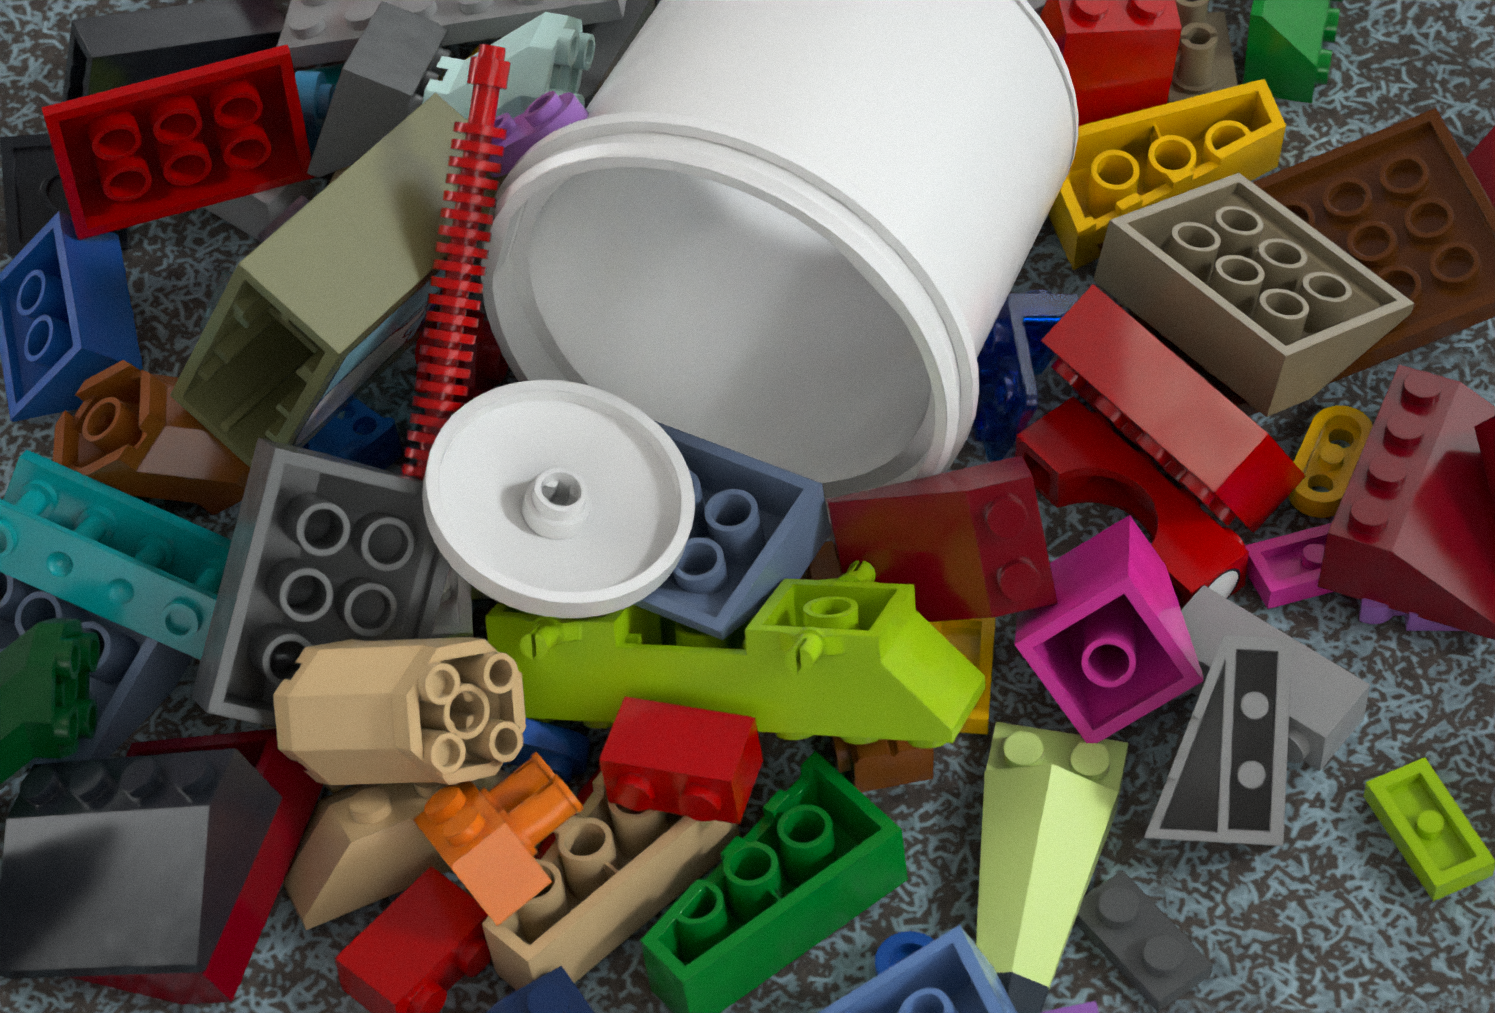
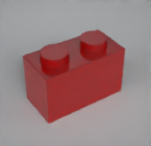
[599,696,763,824]
[334,866,492,1013]

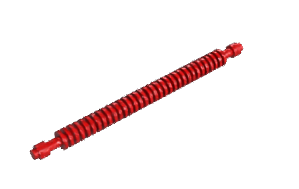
[402,44,511,480]

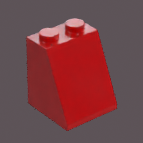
[1039,0,1182,126]

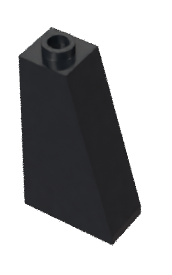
[62,0,286,102]

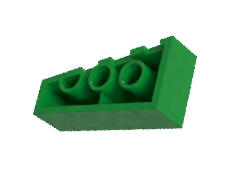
[640,751,908,1013]

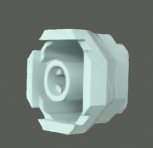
[422,12,595,119]

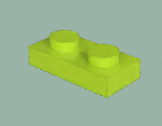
[1363,757,1495,901]

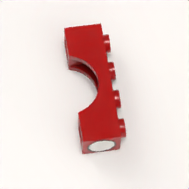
[1015,396,1249,610]

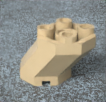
[273,637,526,785]

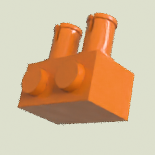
[413,752,584,926]

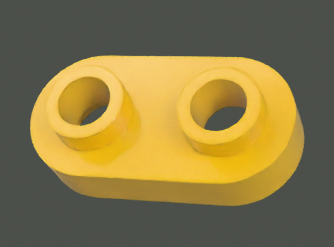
[1288,405,1373,518]

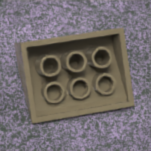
[1093,173,1415,417]

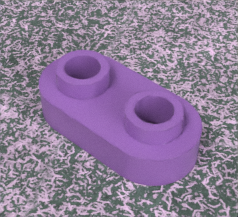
[489,91,589,177]

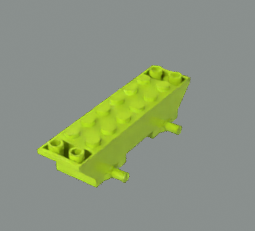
[485,560,986,748]

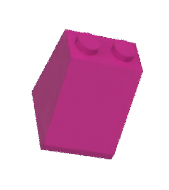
[1014,515,1203,744]

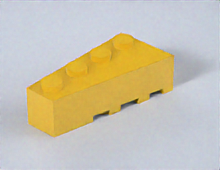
[1048,79,1286,270]

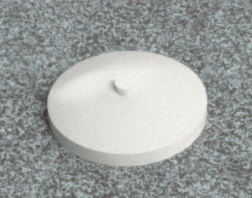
[422,380,695,618]

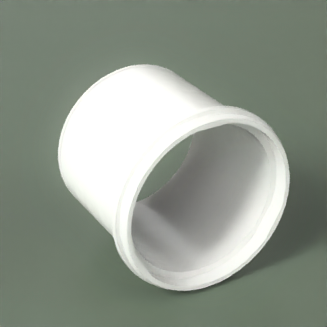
[481,0,1079,534]

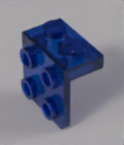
[973,289,1078,461]

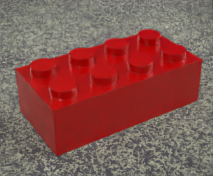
[1041,284,1306,533]

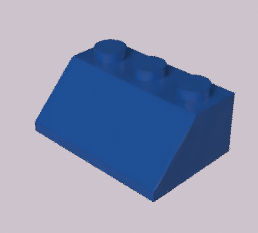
[0,211,143,422]

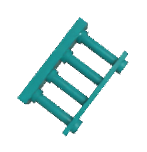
[0,450,232,660]

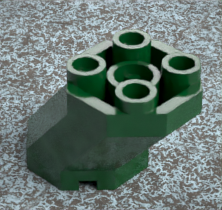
[0,618,100,790]

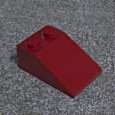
[826,456,1058,622]

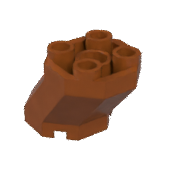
[53,360,250,515]

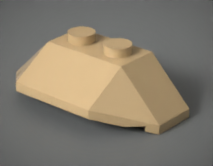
[283,769,511,930]

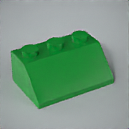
[1243,0,1343,103]

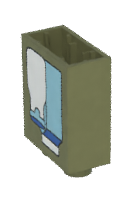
[170,92,509,468]

